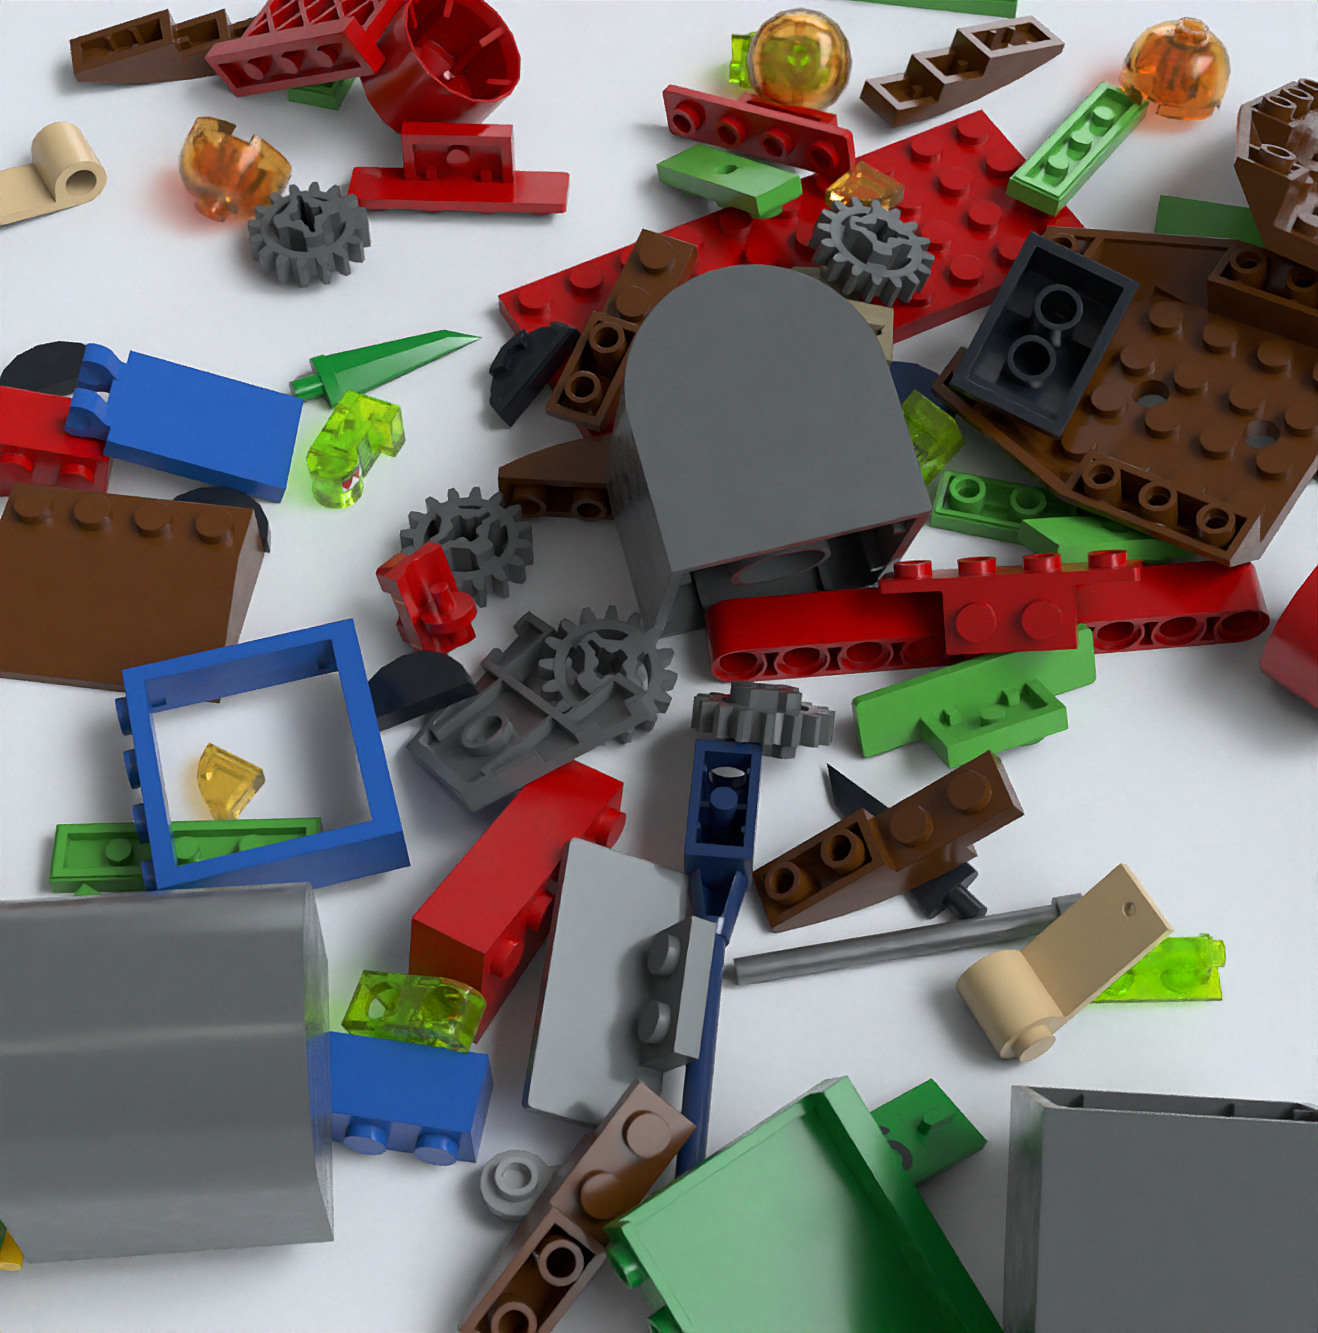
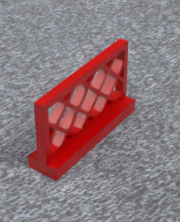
[204,0,406,97]

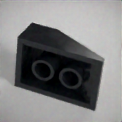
[948,231,1140,441]

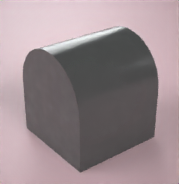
[606,264,933,639]
[0,882,334,1264]
[1003,1085,1318,1333]

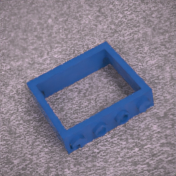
[115,618,411,892]

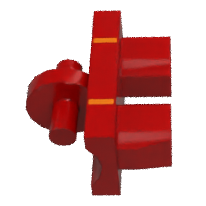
[375,541,477,654]

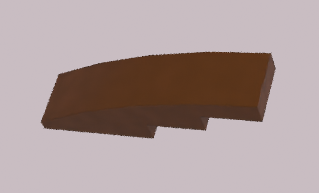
[69,8,256,84]
[859,15,1065,128]

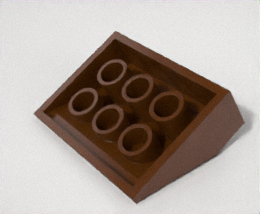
[0,483,265,703]

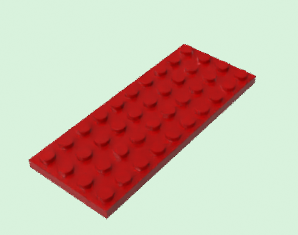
[498,109,1085,438]

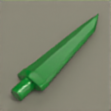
[289,329,483,409]

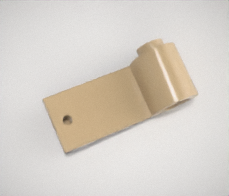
[0,121,107,226]
[956,863,1175,1062]

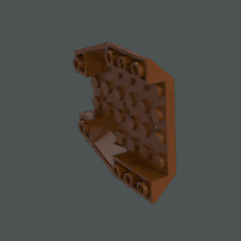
[1233,78,1318,272]
[931,226,1318,567]

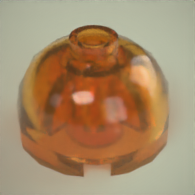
[746,7,853,111]
[1118,17,1231,121]
[179,116,292,222]

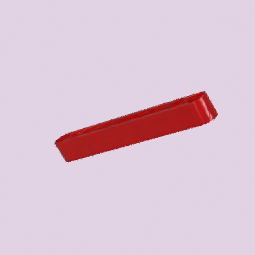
[704,561,1270,683]

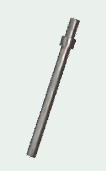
[733,893,1134,985]

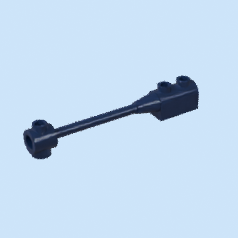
[651,739,763,1195]

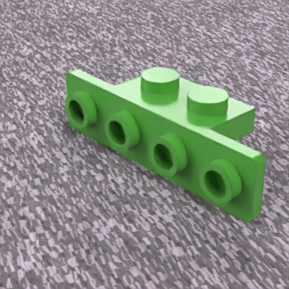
[851,623,1096,769]

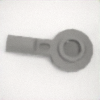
[480,1150,562,1222]

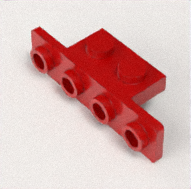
[662,84,857,181]
[347,122,570,215]
[878,549,1143,655]

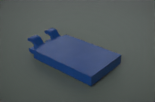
[64,343,304,503]

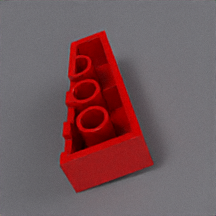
[0,386,114,497]
[406,759,626,1044]

